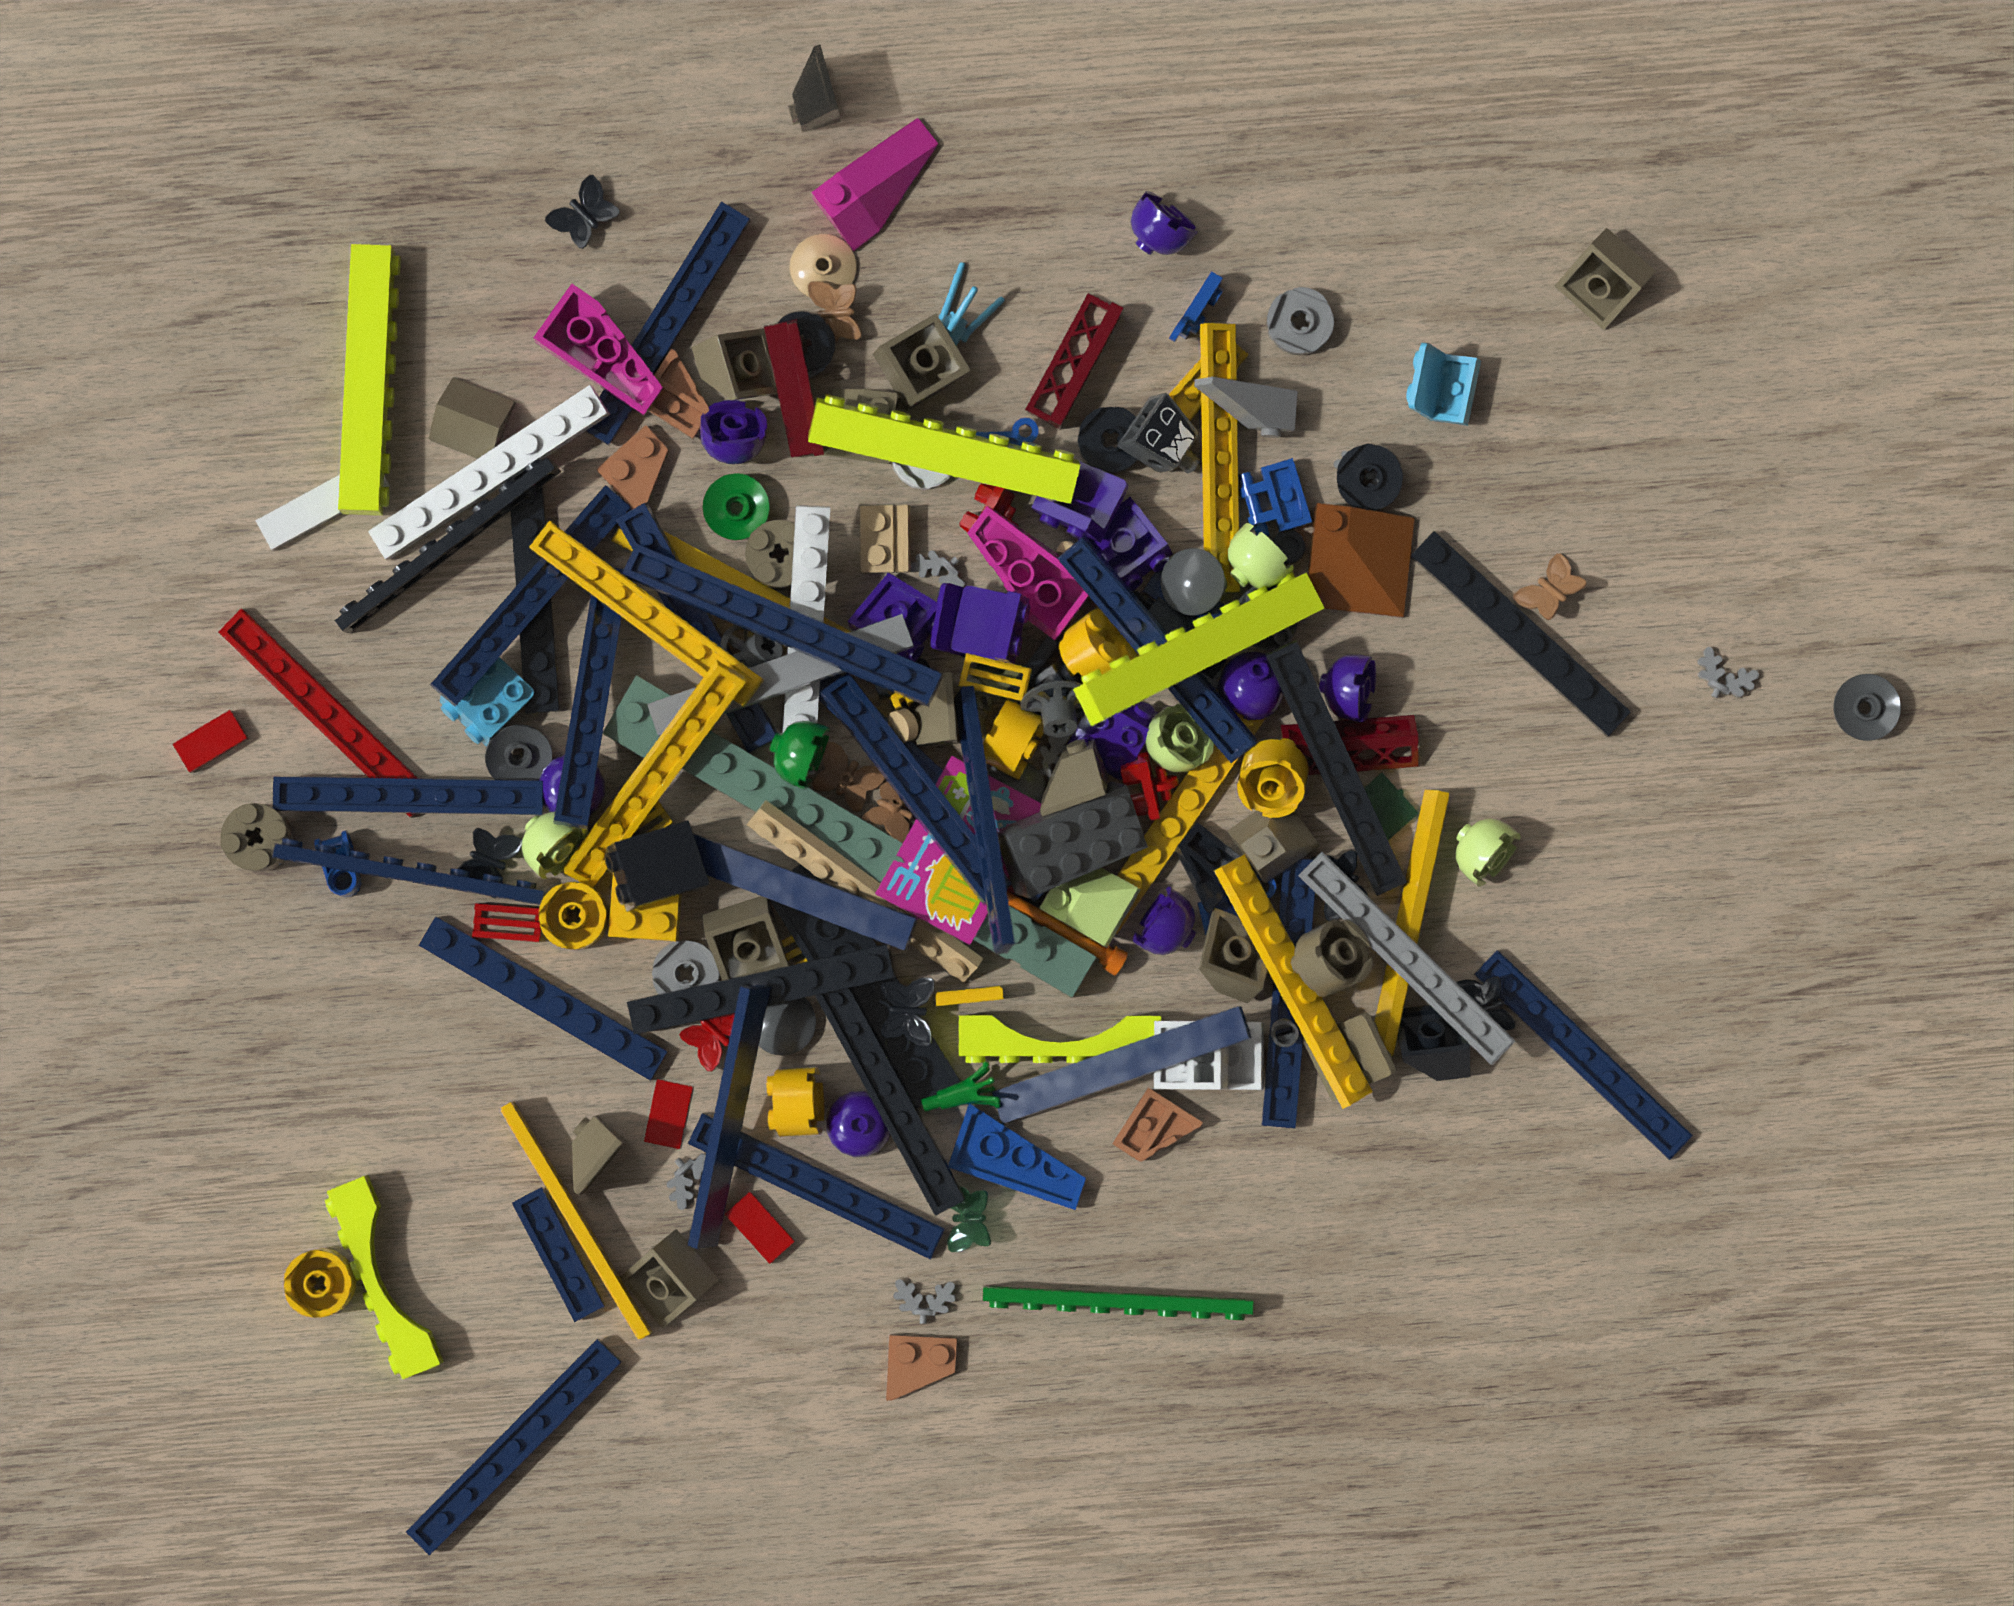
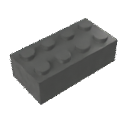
[997,782,1147,898]

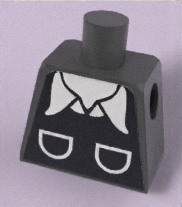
[1117,393,1201,474]

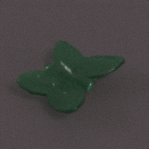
[947,1186,991,1253]

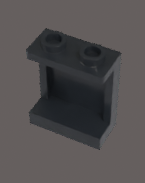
[605,820,710,912]

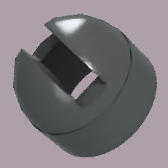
[1271,1019,1299,1047]

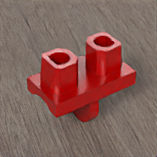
[959,483,1019,537]
[1121,752,1179,820]

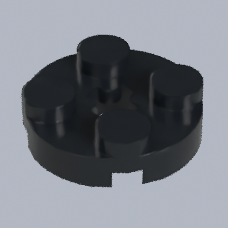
[777,310,836,378]
[1077,407,1138,474]
[1337,443,1404,510]

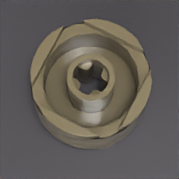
[745,520,795,591]
[220,803,294,872]
[1291,920,1373,997]

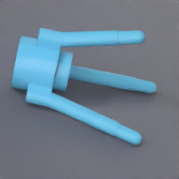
[939,262,1004,346]

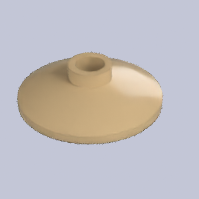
[790,234,856,298]

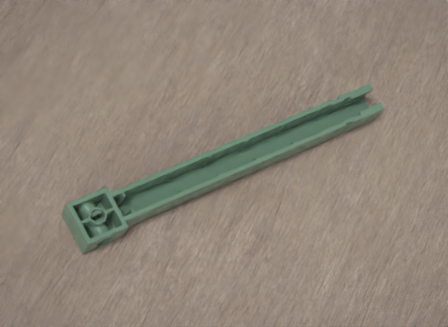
[603,675,1096,998]

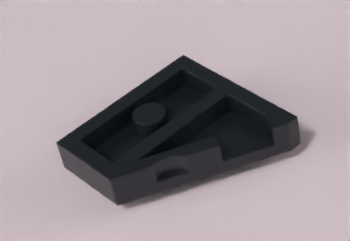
[1175,822,1240,914]

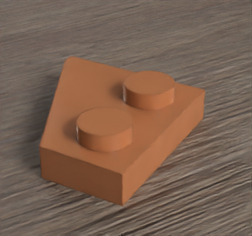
[647,349,709,440]
[596,425,669,510]
[1112,1087,1203,1162]
[886,1335,957,1401]

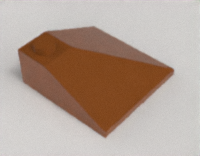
[1307,503,1414,618]

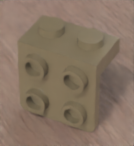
[1303,1012,1396,1102]

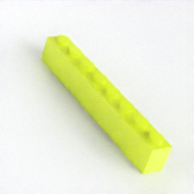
[338,244,400,516]
[808,395,1080,504]
[1073,572,1324,726]

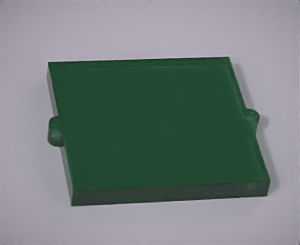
[1364,772,1419,841]

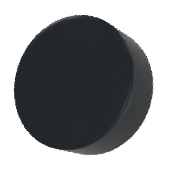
[1273,530,1306,564]

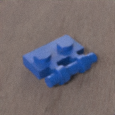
[1238,458,1312,537]

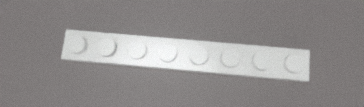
[368,385,610,560]
[783,505,830,774]

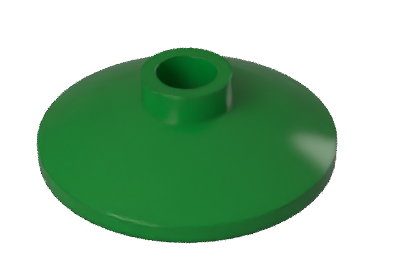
[702,473,770,540]

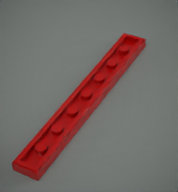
[218,608,419,818]

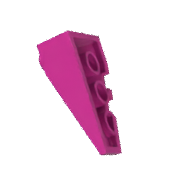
[811,118,938,252]
[533,283,663,415]
[967,506,1089,640]

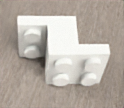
[1154,1021,1264,1090]

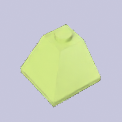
[1039,868,1141,948]

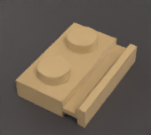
[860,505,911,574]

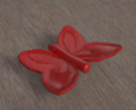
[679,1013,735,1072]

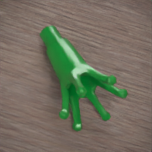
[921,1061,1001,1112]

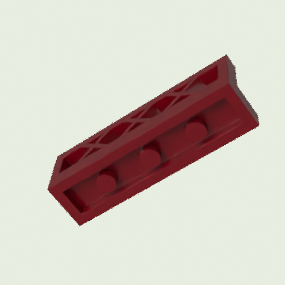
[1025,293,1124,429]
[764,319,824,458]
[1281,715,1418,775]

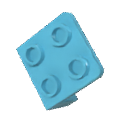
[1406,343,1481,426]
[439,657,534,747]

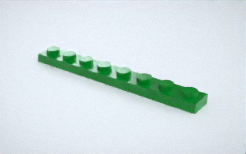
[982,1286,1253,1320]

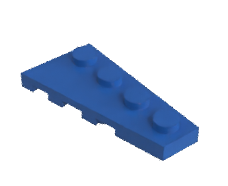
[948,1104,1086,1210]

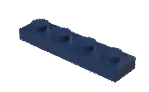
[512,1187,605,1322]

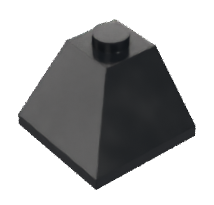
[1398,1005,1471,1081]

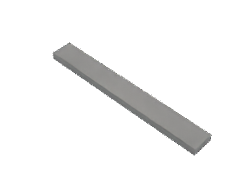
[647,614,914,737]
[1298,852,1516,1065]

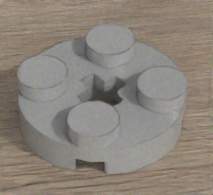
[1267,287,1334,355]
[652,940,720,994]

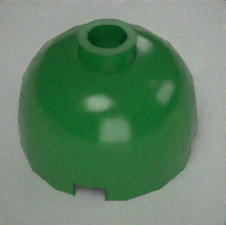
[770,721,830,790]

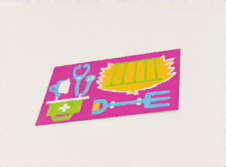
[875,756,1041,945]

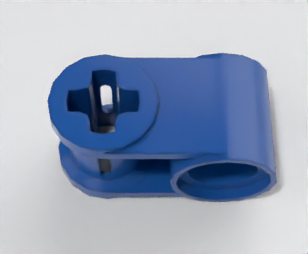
[314,830,362,898]

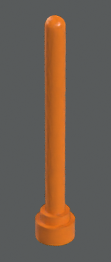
[1007,890,1128,976]

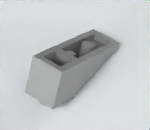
[1194,377,1298,438]

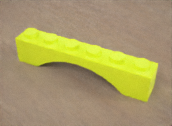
[959,1015,1161,1063]
[325,1175,444,1380]

